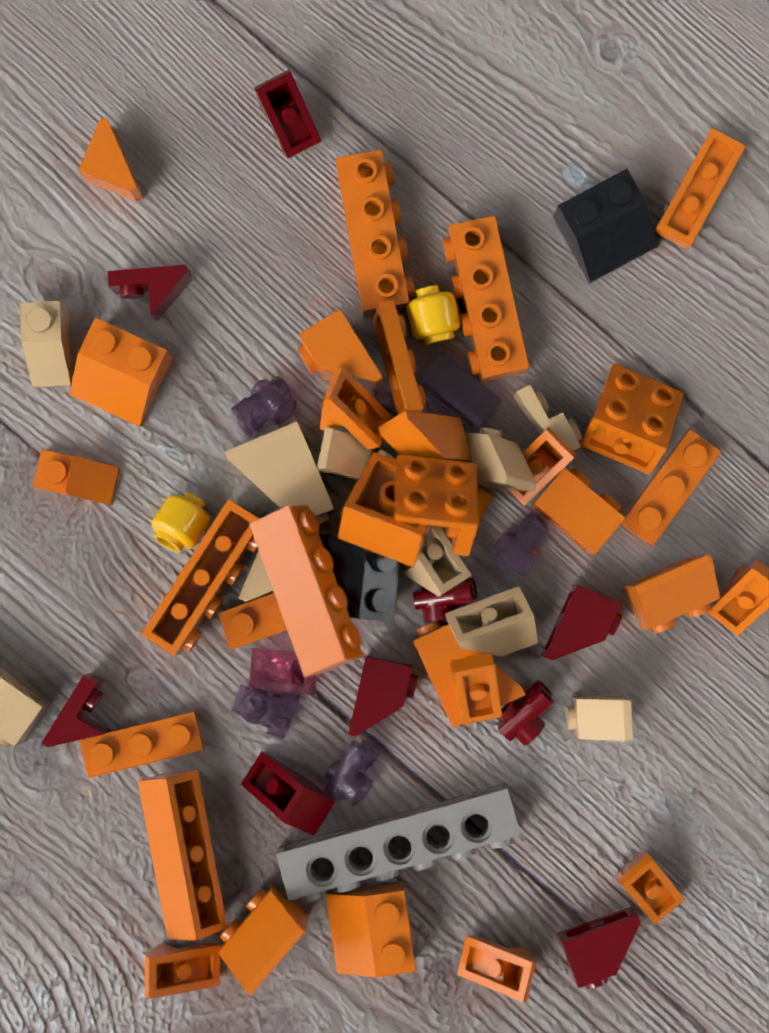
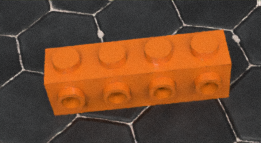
[335,150,415,318]
[442,215,529,384]
[140,499,259,656]
[249,505,364,677]
[138,769,228,940]

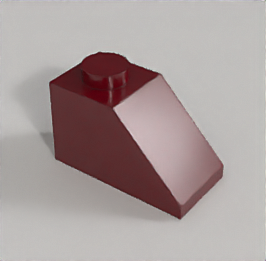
[541,584,622,660]
[348,655,418,737]
[241,751,335,836]
[557,907,640,989]

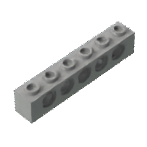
[276,783,521,903]

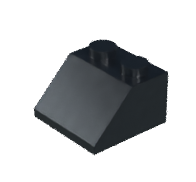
[553,169,658,284]
[319,534,400,622]

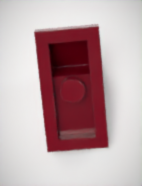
[254,70,322,159]
[107,265,192,321]
[41,673,109,747]

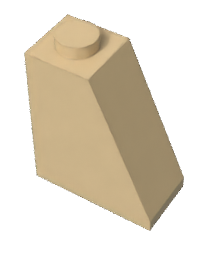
[225,421,335,525]

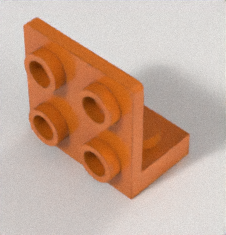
[579,364,684,475]
[394,454,478,556]

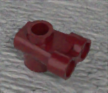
[413,577,477,622]
[497,680,554,746]

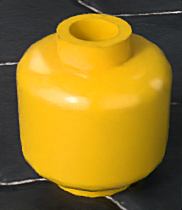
[406,285,461,345]
[151,492,210,553]

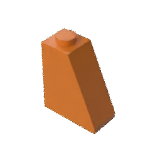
[412,621,525,728]

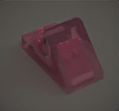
[249,648,316,694]

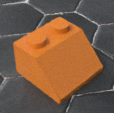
[297,309,383,392]
[70,317,174,427]
[338,452,432,567]
[622,554,720,634]
[326,881,416,978]
[218,883,309,995]

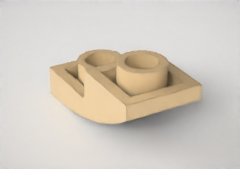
[513,384,582,452]

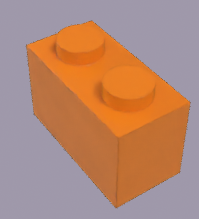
[530,467,625,555]

